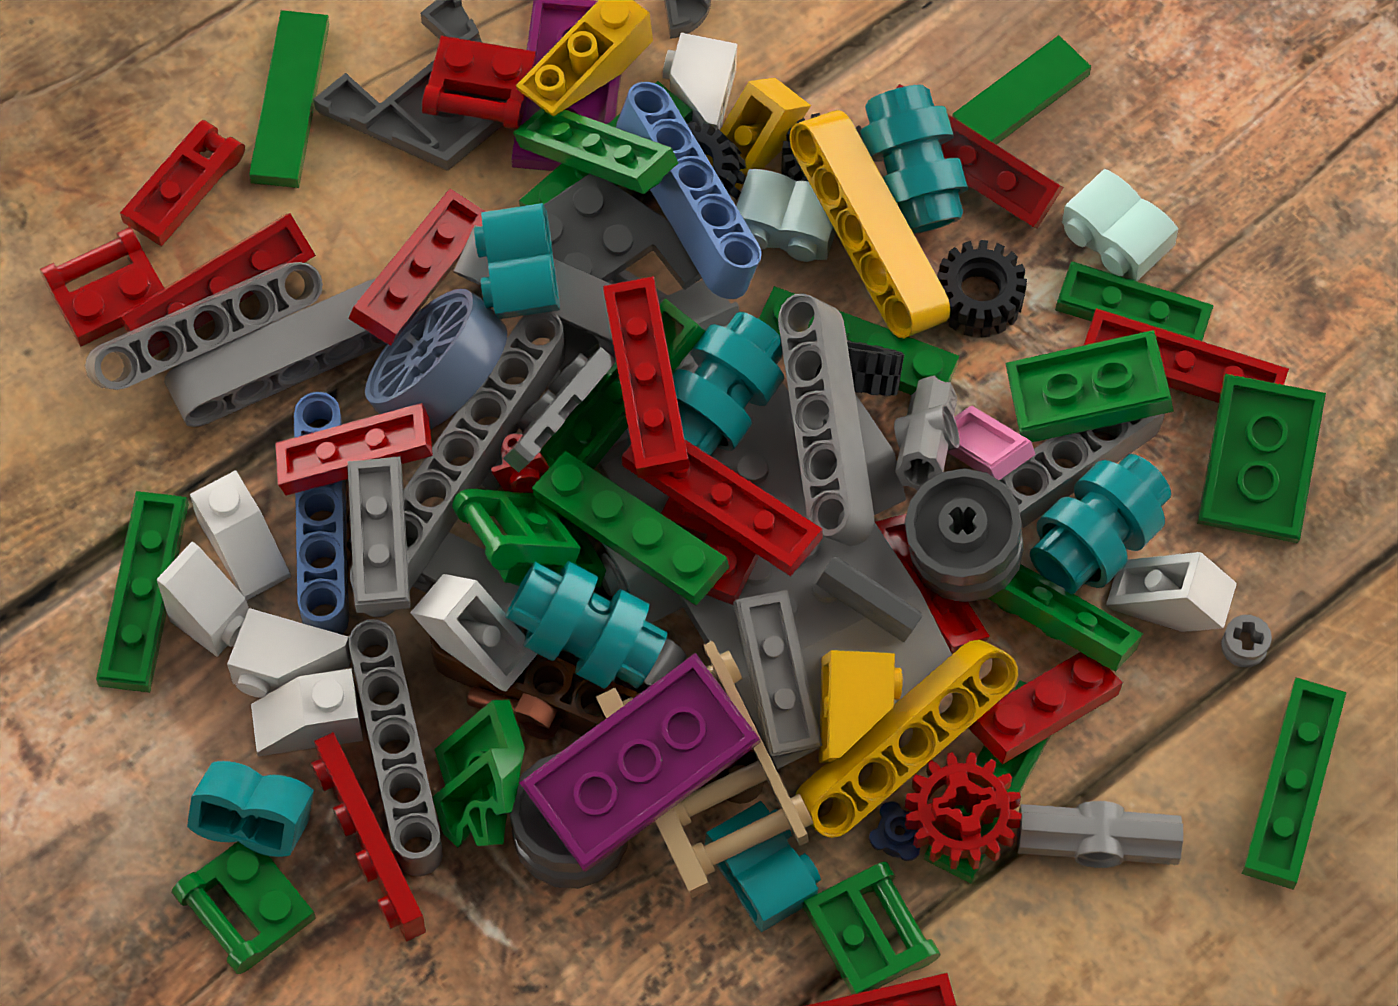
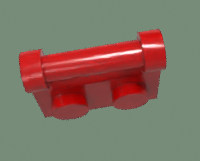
[422,36,536,129]
[40,227,164,347]

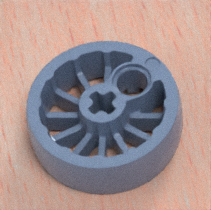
[365,289,507,430]

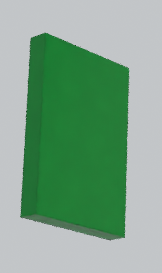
[1005,330,1174,443]
[1197,374,1326,543]

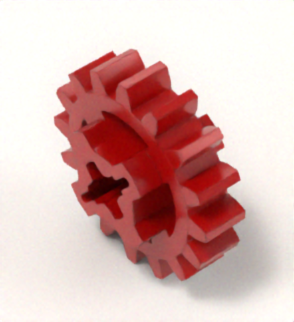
[904,752,1022,870]

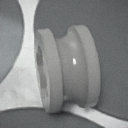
[1221,615,1272,667]

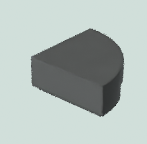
[664,0,711,39]

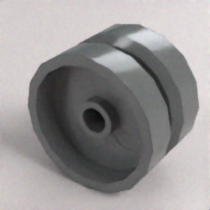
[905,468,1024,603]
[510,753,628,889]

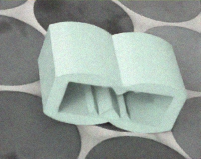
[736,169,836,262]
[1062,169,1179,281]

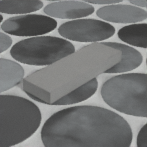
[348,457,410,613]
[733,590,822,758]

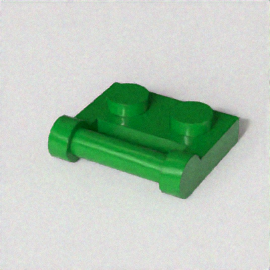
[452,489,581,571]
[171,841,316,974]
[803,861,941,995]

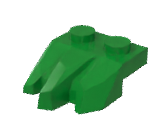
[432,700,525,848]

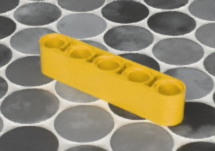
[789,110,950,339]
[795,640,1018,838]

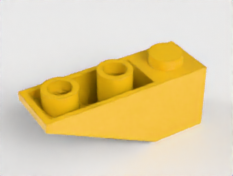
[516,0,653,117]

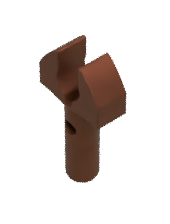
[467,686,563,740]

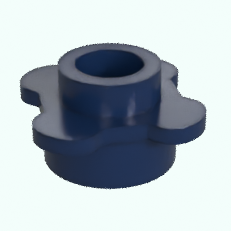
[869,801,920,861]

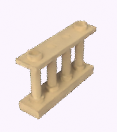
[596,641,813,898]

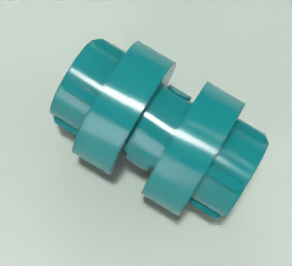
[860,84,968,234]
[673,312,785,456]
[1029,454,1171,595]
[505,561,667,689]

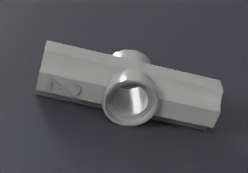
[894,376,960,491]
[1017,801,1183,868]

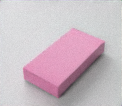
[947,406,1036,480]

